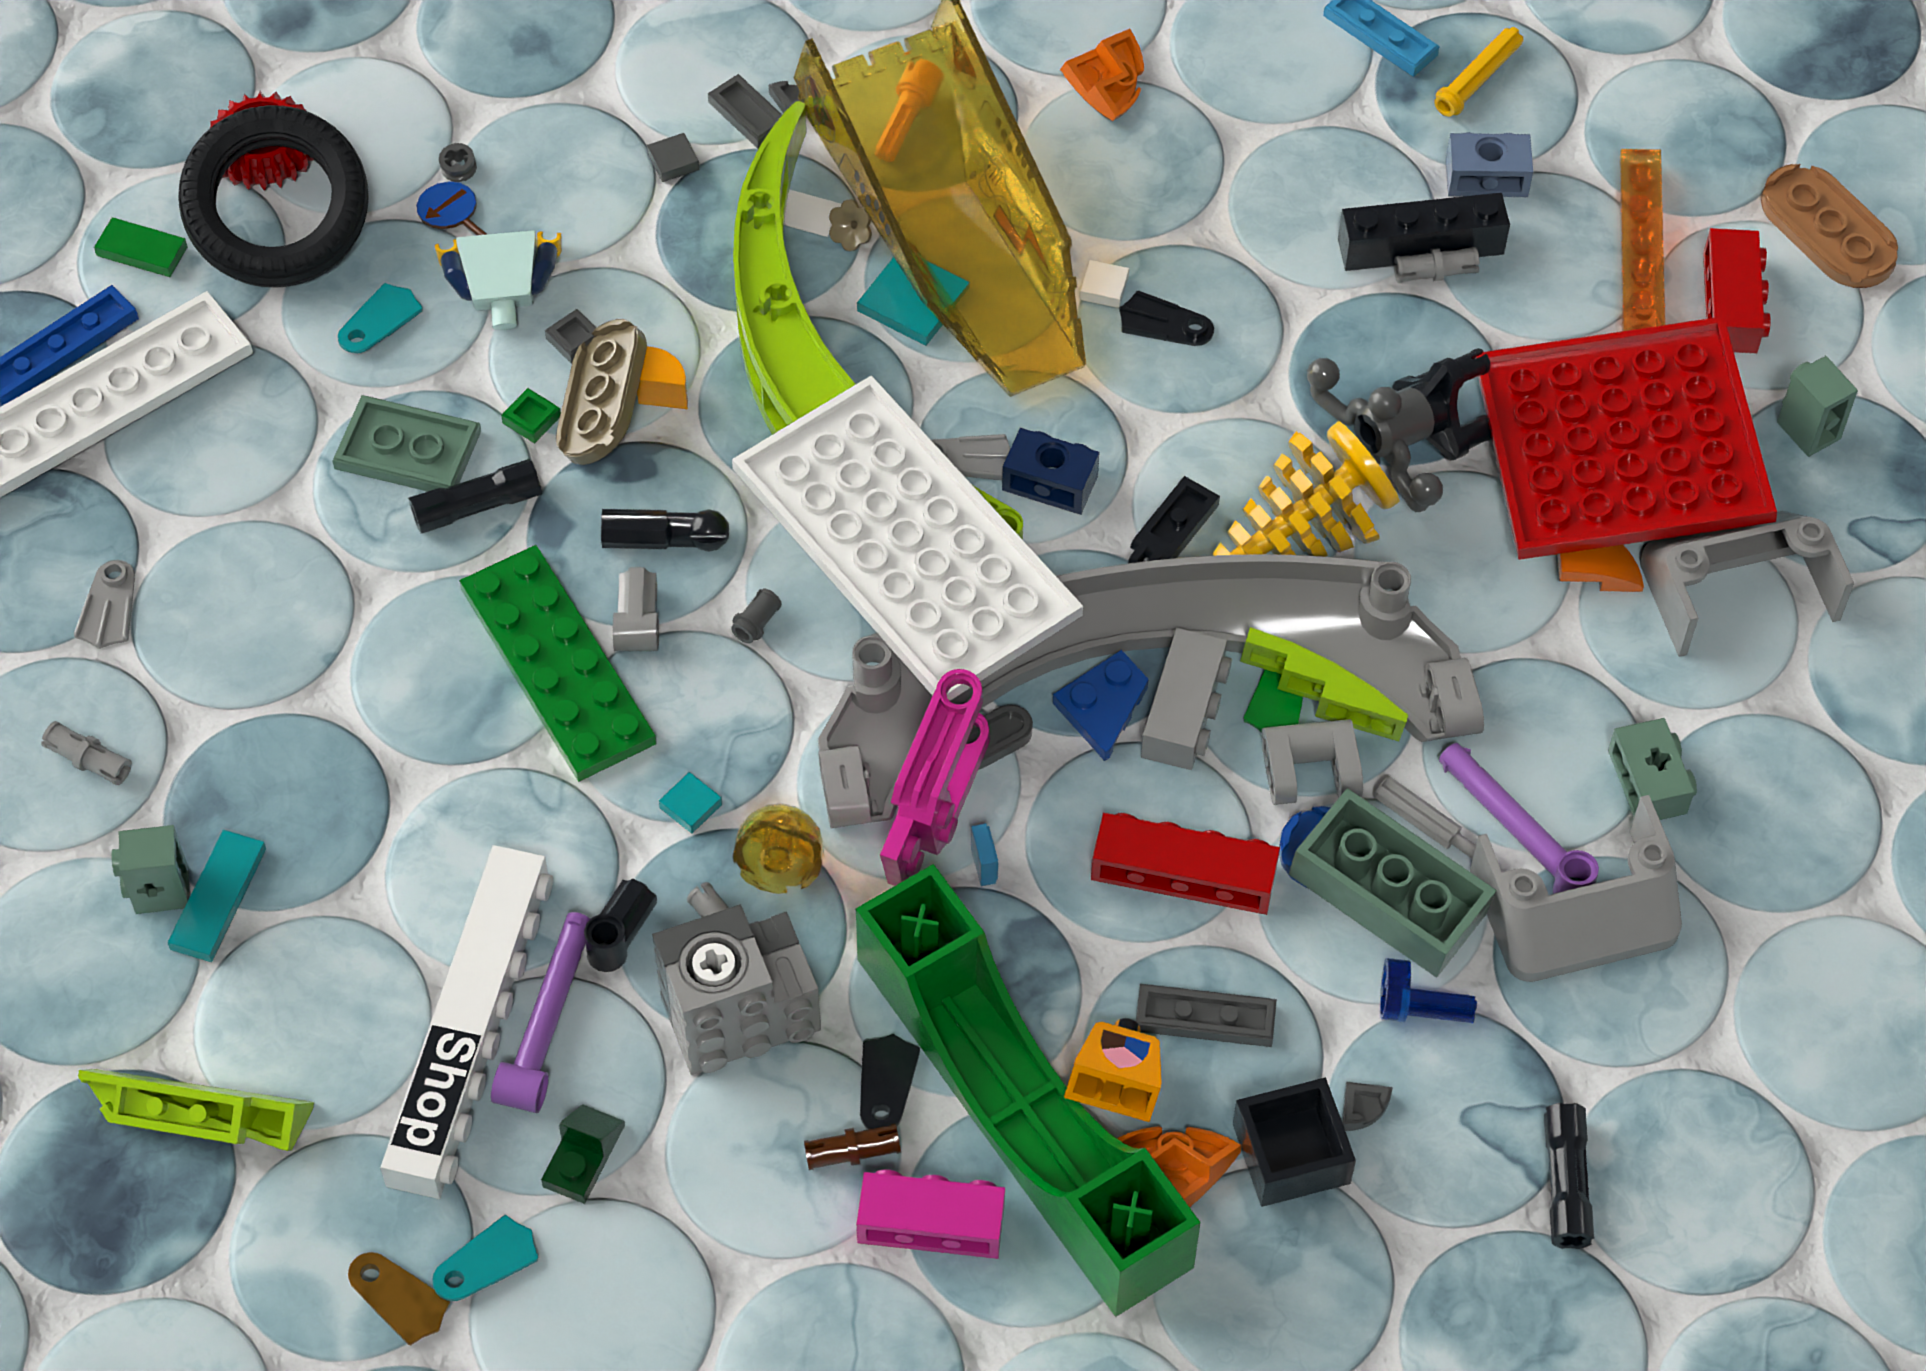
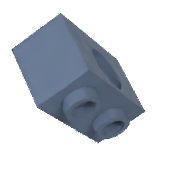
[1446,132,1533,197]

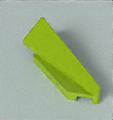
[78,1069,314,1151]

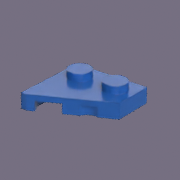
[1053,650,1149,761]

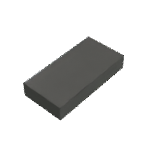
[708,74,782,149]

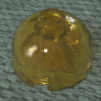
[732,803,824,894]

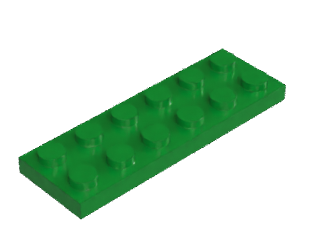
[459,545,657,782]

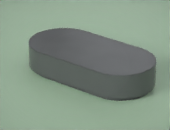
[966,705,1033,770]

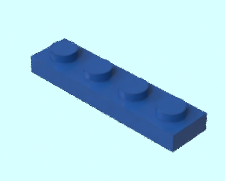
[0,285,139,406]

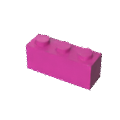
[856,1170,1005,1259]

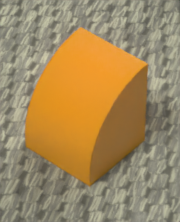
[637,346,688,409]

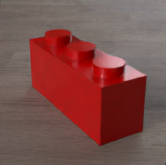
[1703,228,1771,354]

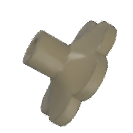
[829,199,872,251]

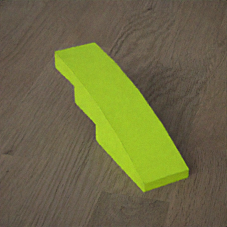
[1240,627,1408,742]

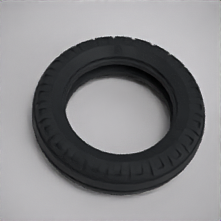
[178,105,368,287]

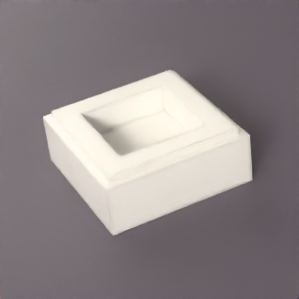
[1080,260,1129,308]

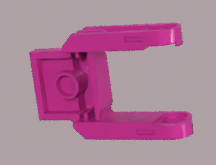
[880,669,990,886]

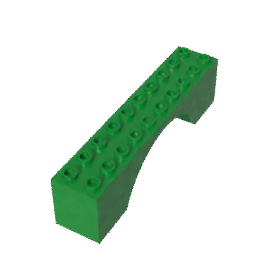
[855,864,1201,1317]

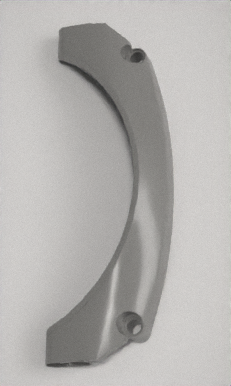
[818,554,1484,828]

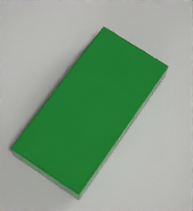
[94,217,188,277]

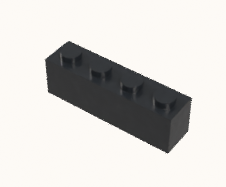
[1338,193,1510,271]

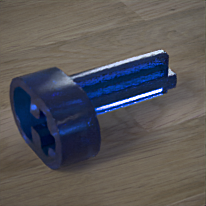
[1380,958,1477,1023]

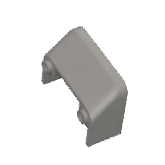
[1640,511,1854,657]
[1470,795,1682,982]

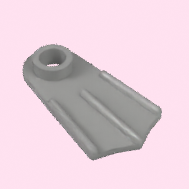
[931,434,1011,480]
[74,560,135,649]

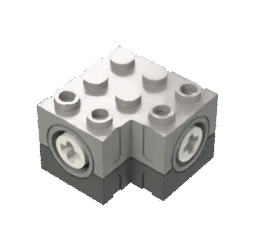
[652,904,821,1075]

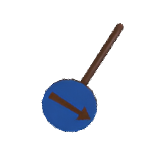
[416,181,487,235]

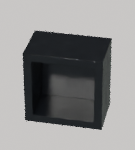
[1233,1077,1356,1207]

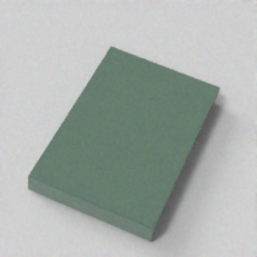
[332,395,481,491]

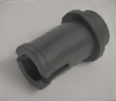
[731,588,782,643]

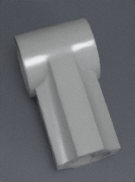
[613,567,659,651]

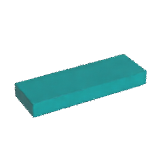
[167,830,266,963]

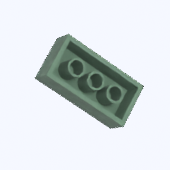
[1289,788,1497,978]

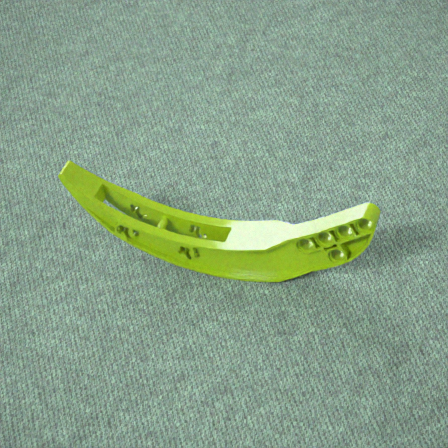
[733,101,1023,540]

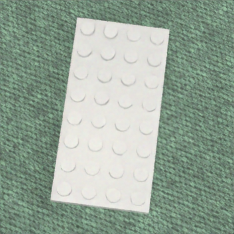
[732,375,1083,701]

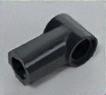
[584,878,657,972]

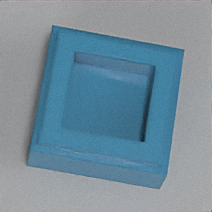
[971,823,998,886]

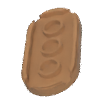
[1761,164,1898,288]

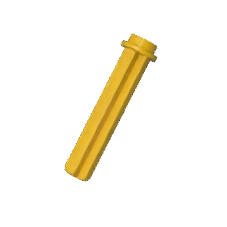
[1434,27,1524,117]

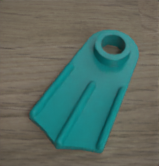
[338,283,422,353]
[432,1215,538,1301]

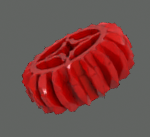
[210,91,313,191]

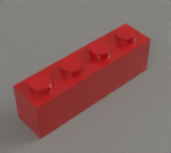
[1091,812,1280,915]

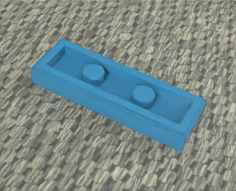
[1323,0,1440,77]

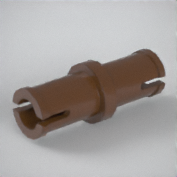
[804,1123,901,1170]

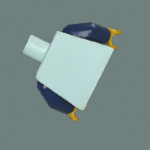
[435,230,562,330]

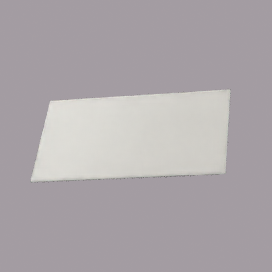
[784,189,841,237]

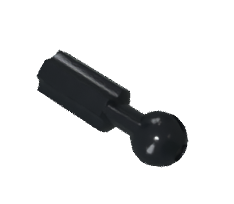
[601,509,729,552]

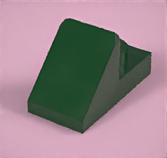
[541,1105,625,1204]

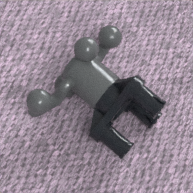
[1307,348,1492,512]

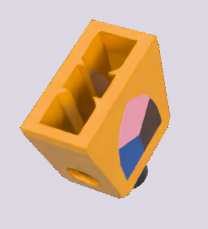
[1064,1018,1162,1122]

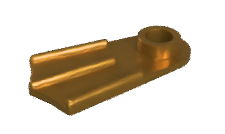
[348,1252,450,1346]

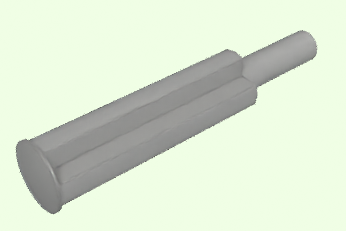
[1374,776,1476,859]

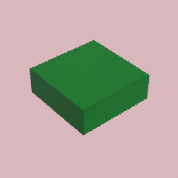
[501,388,561,444]

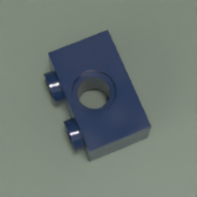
[1002,428,1100,515]

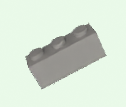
[1141,627,1232,770]

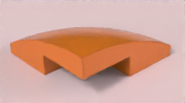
[1060,28,1144,121]
[1555,545,1644,592]
[1117,1126,1242,1207]

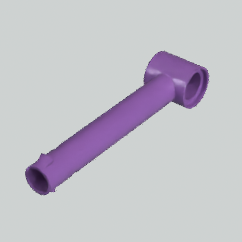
[1439,743,1599,894]
[491,912,590,1113]

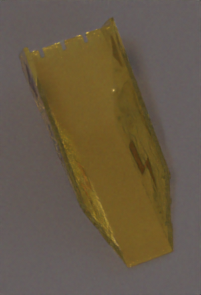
[793,0,1086,397]

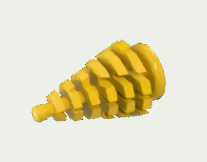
[1212,421,1400,557]

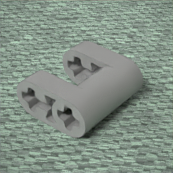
[1262,719,1363,805]

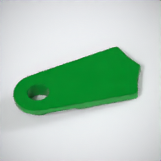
[1244,669,1303,733]

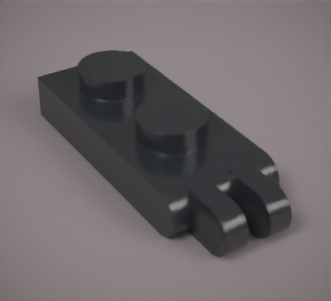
[1128,476,1220,564]

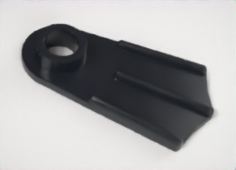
[1119,291,1214,346]
[860,1034,920,1129]

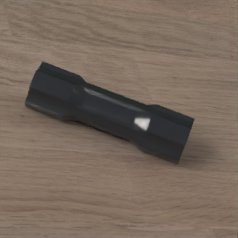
[408,459,542,534]
[1544,1103,1594,1249]

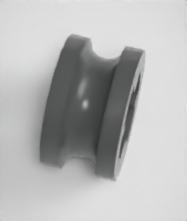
[438,143,477,182]

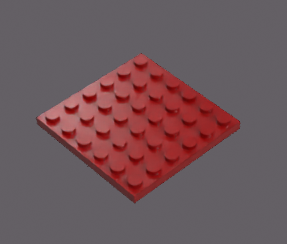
[1476,316,1777,560]

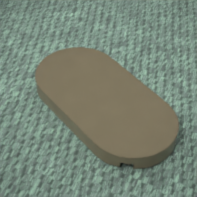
[556,319,647,465]

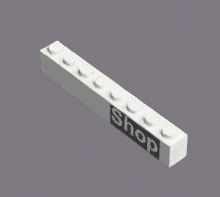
[380,845,553,1199]

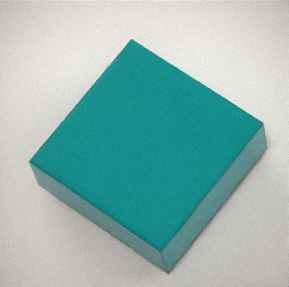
[659,772,722,834]

